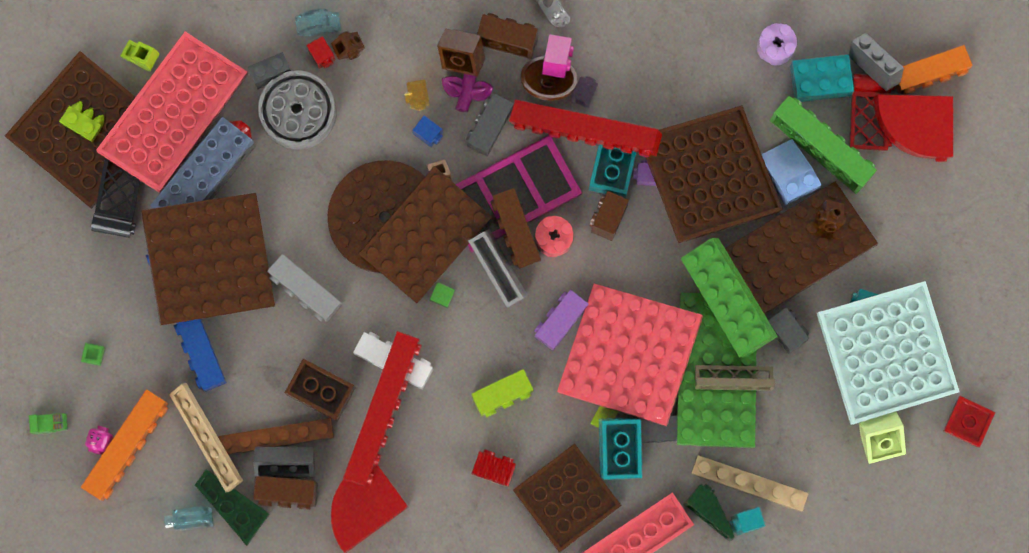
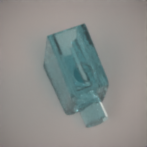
[164,506,214,531]

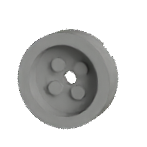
[258,70,336,150]

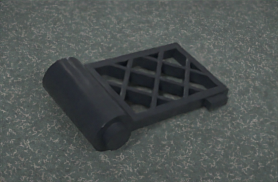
[91,158,140,238]

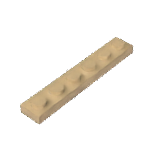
[169,383,243,492]
[691,455,808,512]

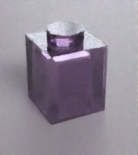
[571,76,598,108]

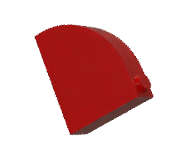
[874,95,953,162]
[331,465,408,553]

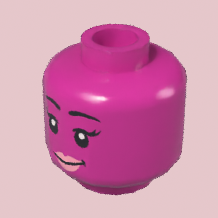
[85,425,113,455]

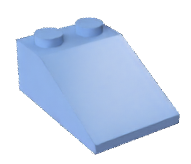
[762,139,821,206]

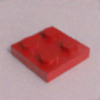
[943,396,996,448]

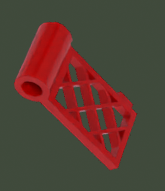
[849,73,895,151]

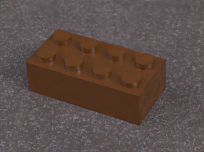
[490,188,541,269]

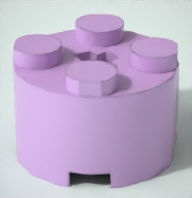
[757,24,797,65]

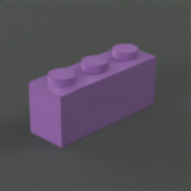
[534,290,589,351]

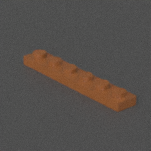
[218,418,334,455]

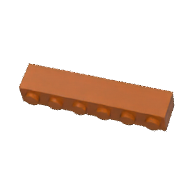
[81,389,168,501]

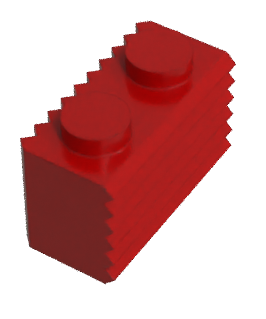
[472,449,516,487]

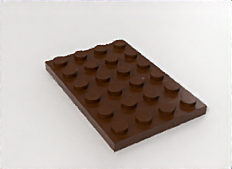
[359,166,492,303]

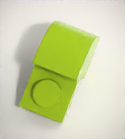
[120,40,160,71]

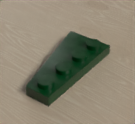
[195,469,270,546]

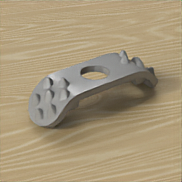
[537,0,570,27]

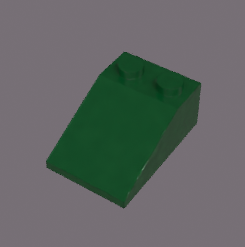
[683,484,735,541]

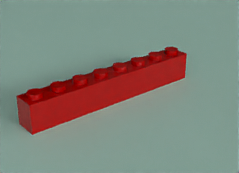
[509,99,663,157]
[343,331,422,487]

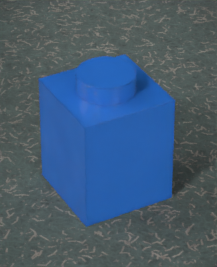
[413,115,443,147]

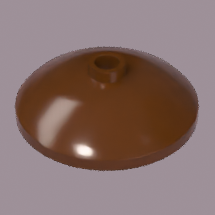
[521,56,578,101]

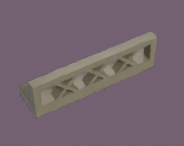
[695,365,775,391]

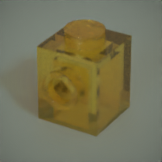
[404,79,430,110]

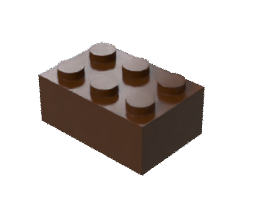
[477,13,538,60]
[284,359,356,422]
[253,476,318,510]

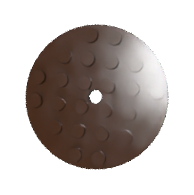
[327,160,425,274]

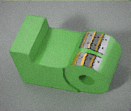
[29,413,68,434]

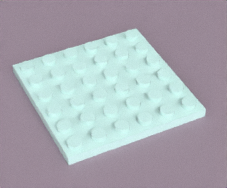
[817,281,959,425]

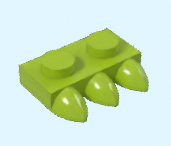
[59,101,104,142]

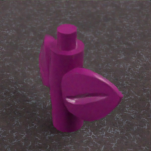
[442,74,493,112]

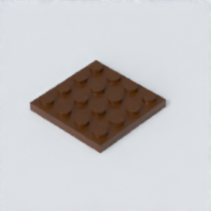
[513,443,622,553]

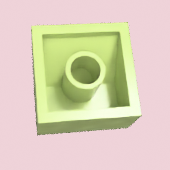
[859,411,906,464]

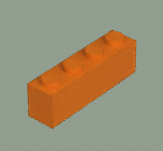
[895,45,973,95]

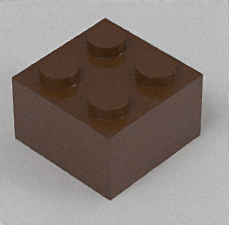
[437,28,485,77]
[590,191,629,241]

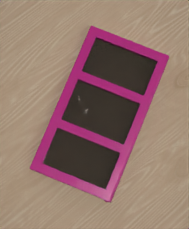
[456,135,582,253]

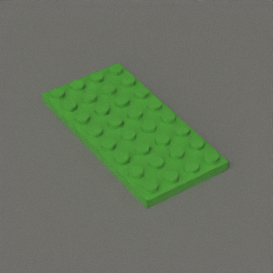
[677,292,757,448]

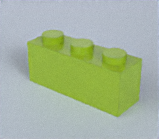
[471,369,534,418]

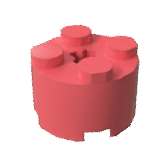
[535,216,573,257]

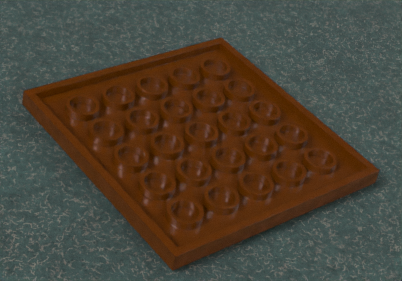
[5,51,135,209]
[646,105,783,244]
[141,193,275,326]

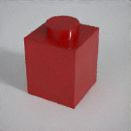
[306,36,335,69]

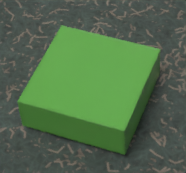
[430,282,455,308]
[81,343,105,366]

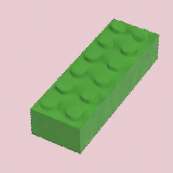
[770,96,877,195]
[681,238,778,357]

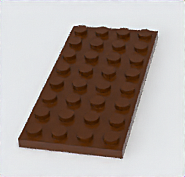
[725,181,878,314]

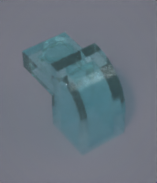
[295,9,341,36]

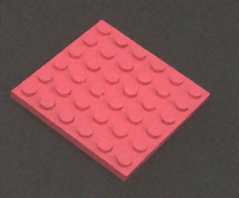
[557,284,703,426]

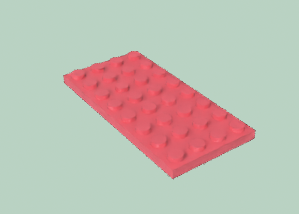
[96,31,248,193]

